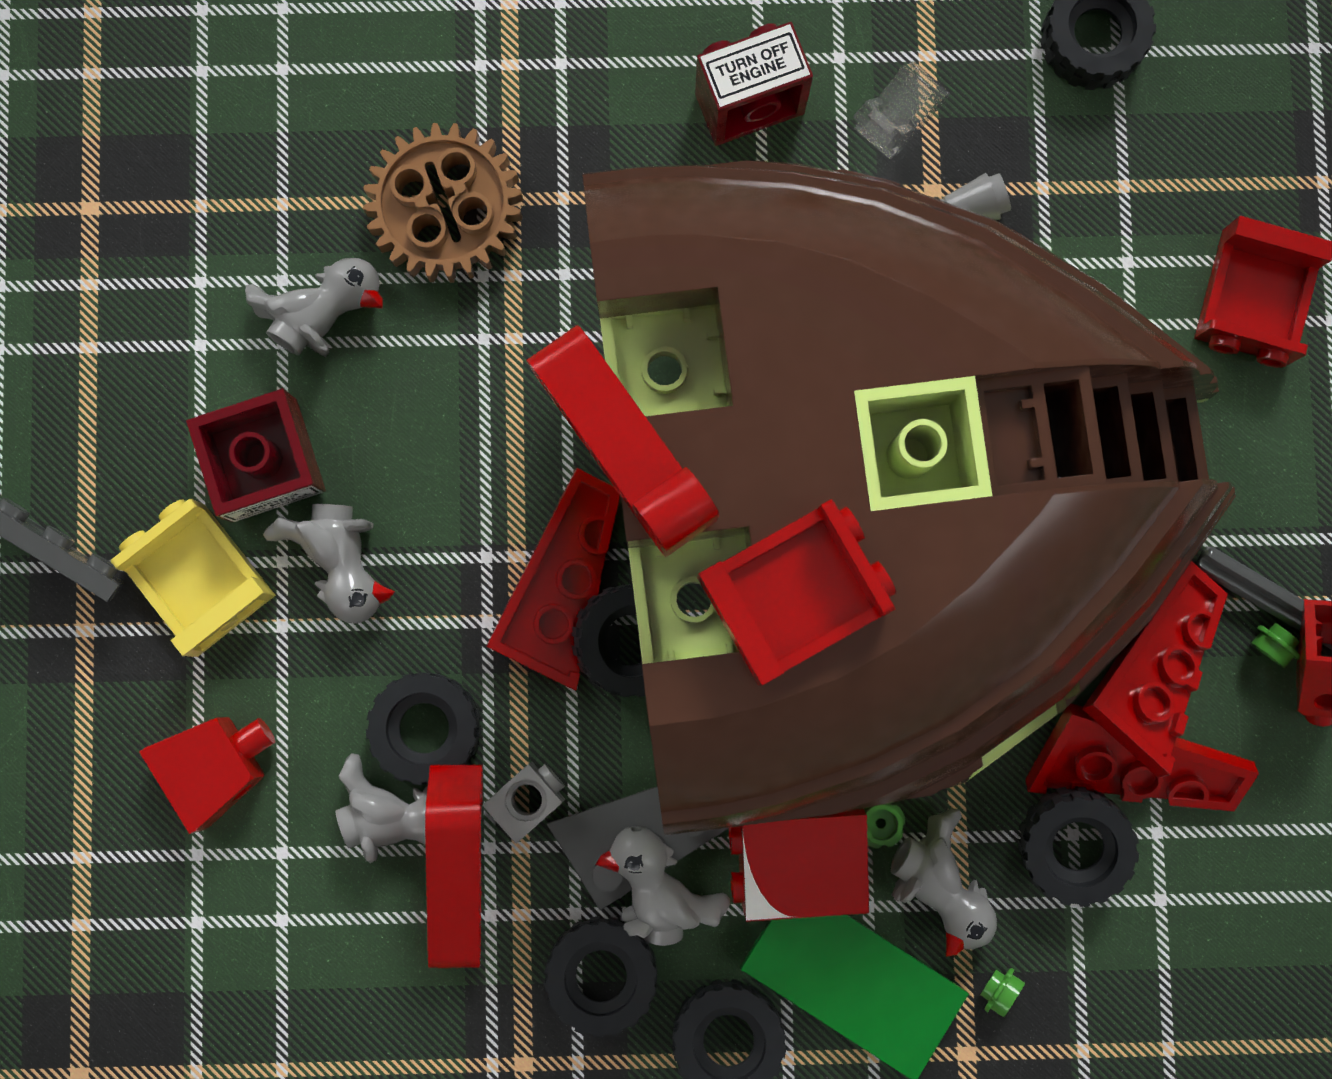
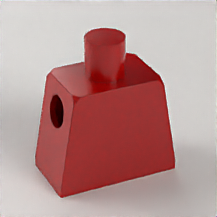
[1296,599,1332,727]
[139,717,276,834]

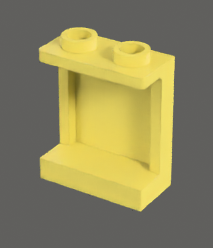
[111,499,276,657]

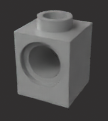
[482,762,565,844]

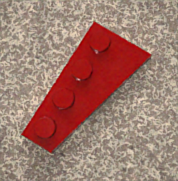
[486,468,620,691]
[1082,561,1228,778]
[1025,704,1259,812]

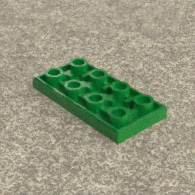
[740,915,969,1079]

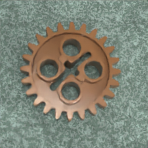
[363,123,523,283]

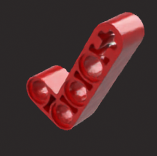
[526,325,719,557]
[425,765,483,968]

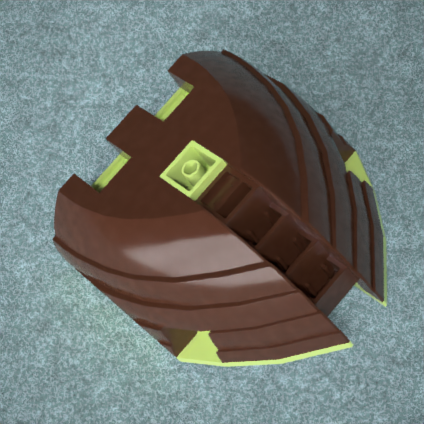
[582,160,1236,836]

